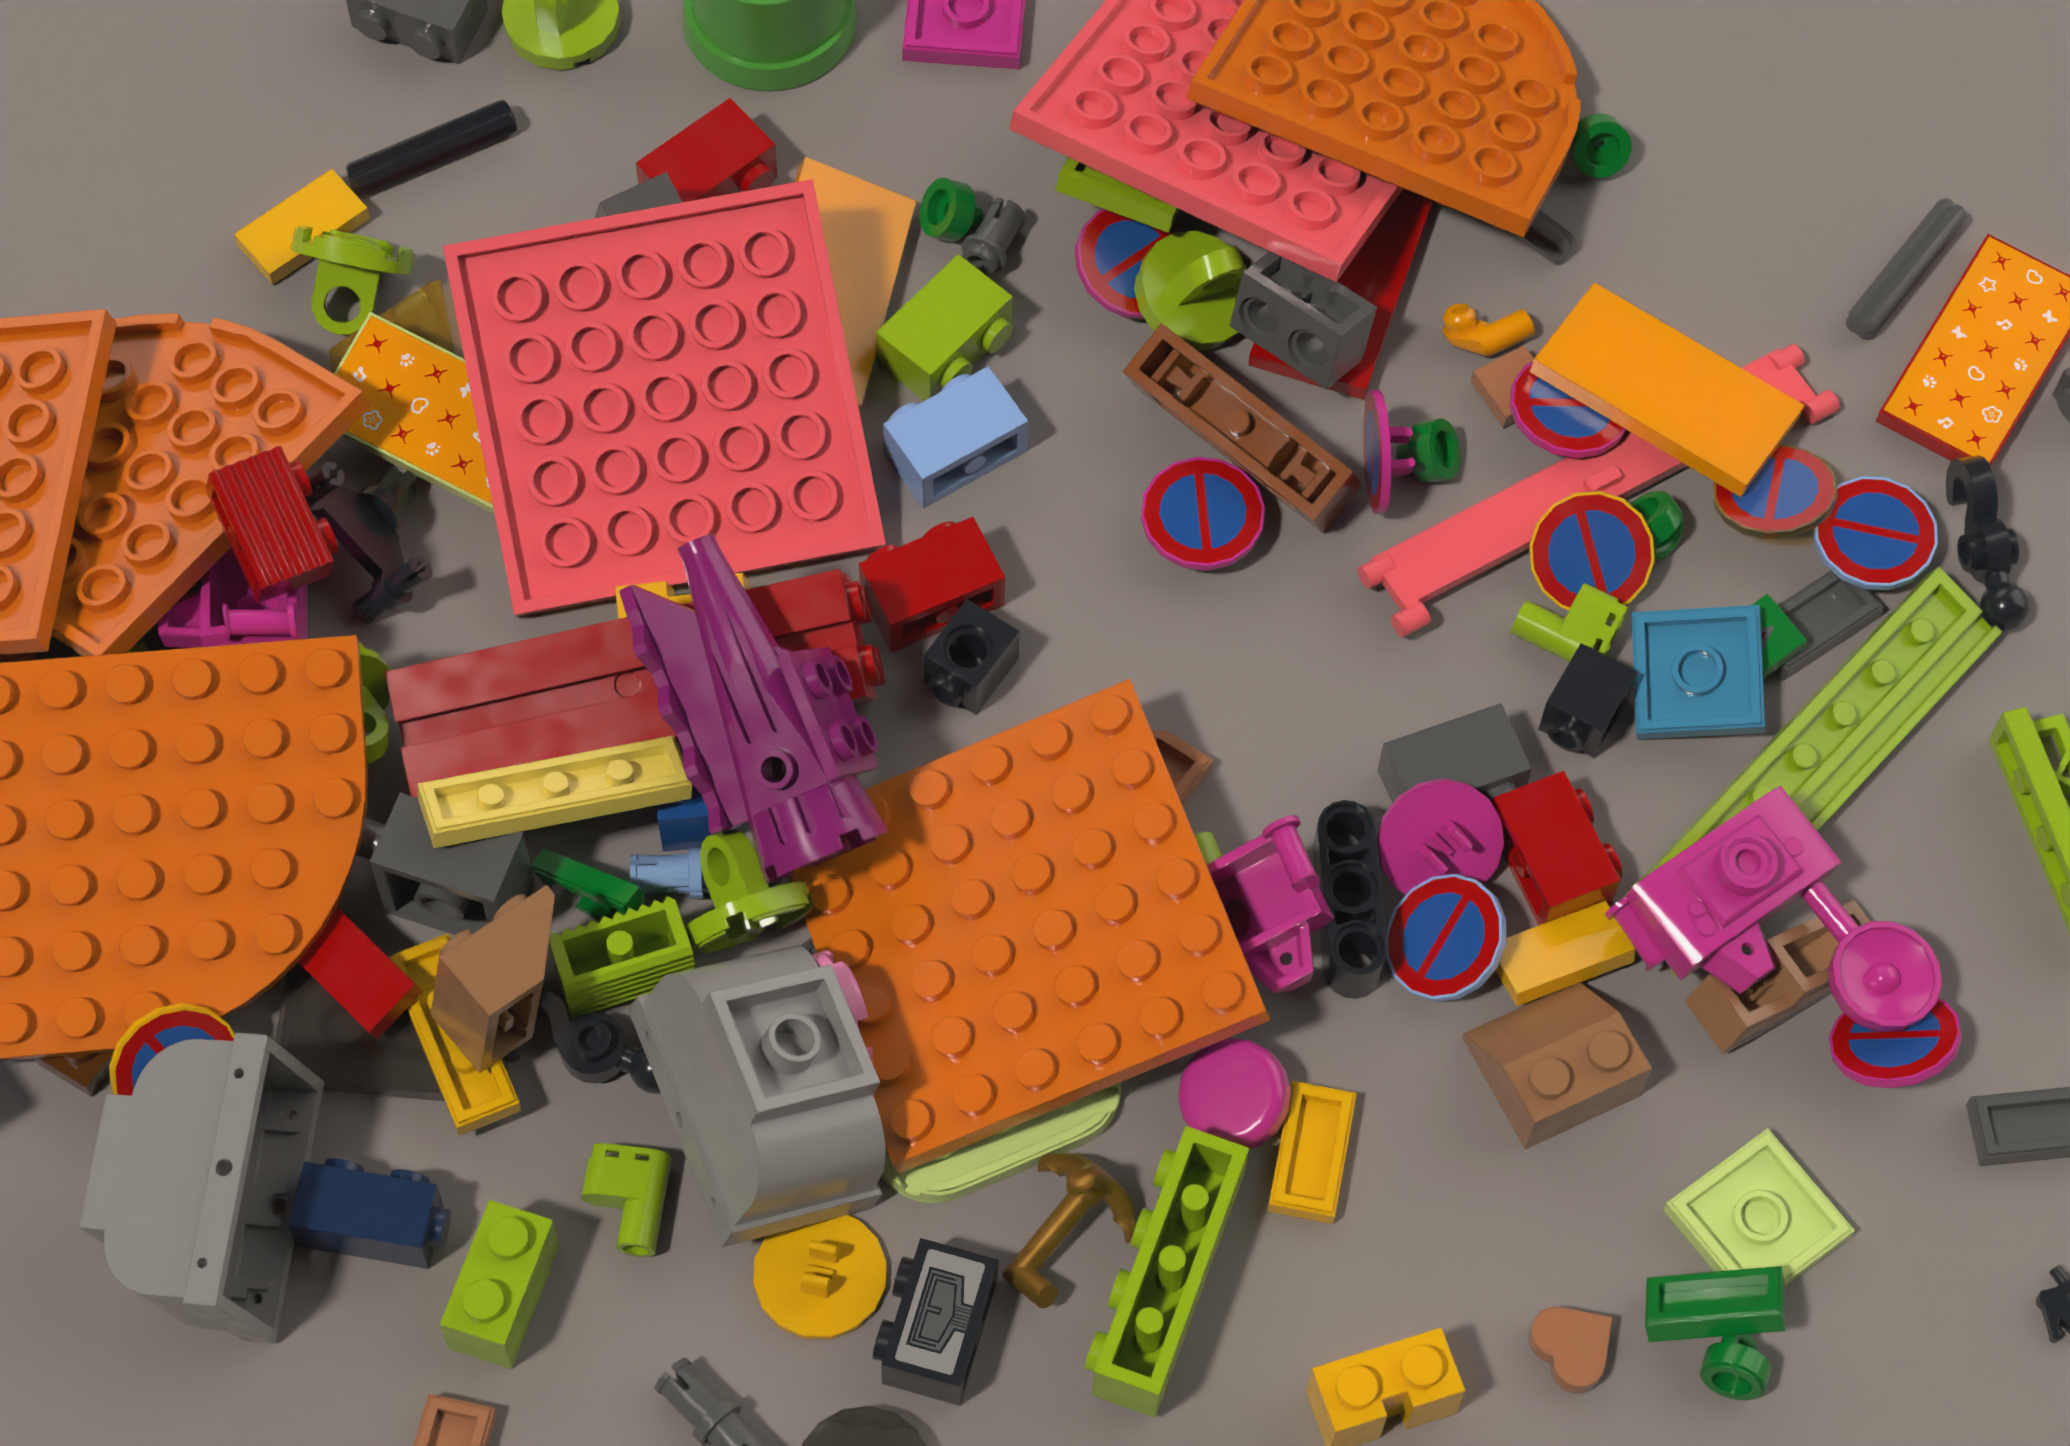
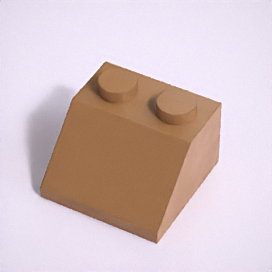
[1462,982,1652,1150]

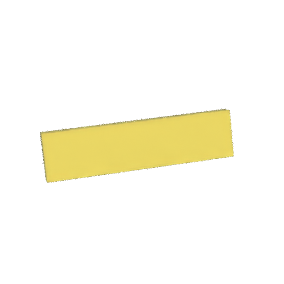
[418,735,692,848]

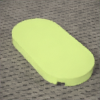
[881,1082,1121,1203]

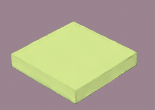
[1663,1128,1855,1287]

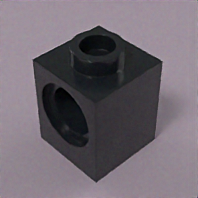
[924,599,1020,715]
[1538,643,1638,759]

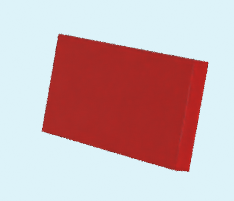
[1248,188,1434,400]

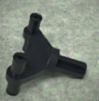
[305,462,432,623]

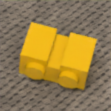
[1306,1327,1465,1446]

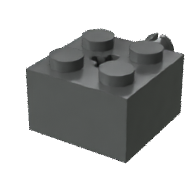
[356,793,535,935]

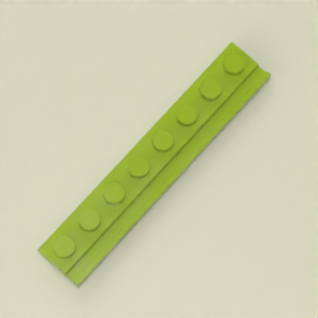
[1620,567,2002,977]

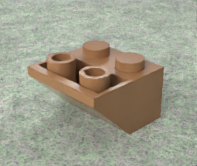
[431,885,555,1073]

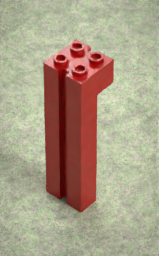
[384,569,886,798]

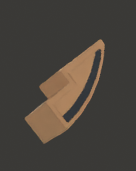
[1685,900,1870,1054]

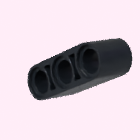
[1312,800,1388,999]

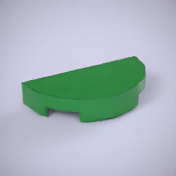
[531,848,645,921]

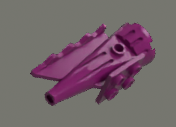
[619,534,889,884]

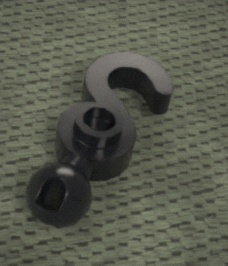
[1946,455,2029,632]
[503,988,661,1094]

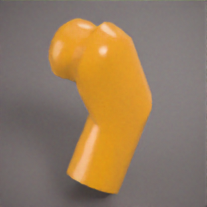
[1442,303,1535,357]

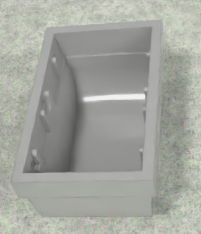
[629,945,886,1247]
[79,1033,324,1344]

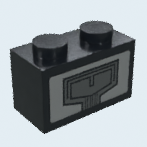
[872,1238,999,1406]

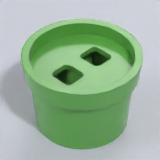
[682,0,858,91]

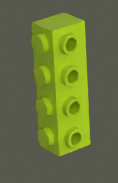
[1084,1126,1249,1418]

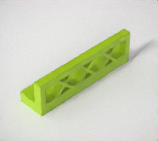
[1988,707,2070,934]

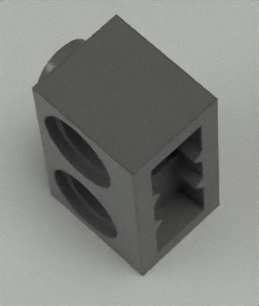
[1229,252,1377,390]

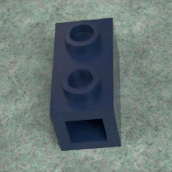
[288,1158,451,1269]

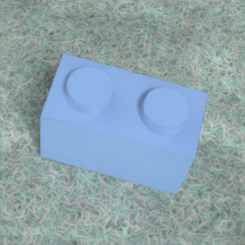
[883,366,1028,509]

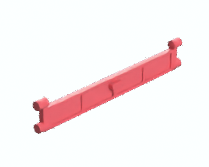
[1357,344,1840,638]

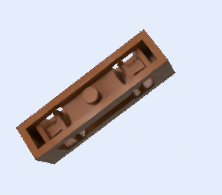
[1122,323,1362,534]

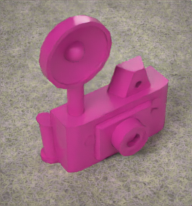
[158,547,308,648]
[1605,786,1942,1032]
[1178,815,1334,1149]

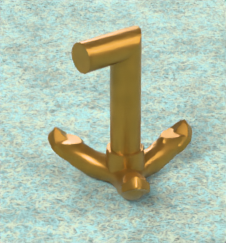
[1002,1153,1137,1309]

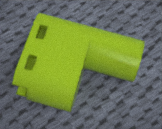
[1510,583,1628,662]
[581,1143,672,1257]

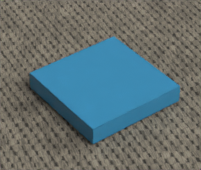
[1632,605,1766,740]

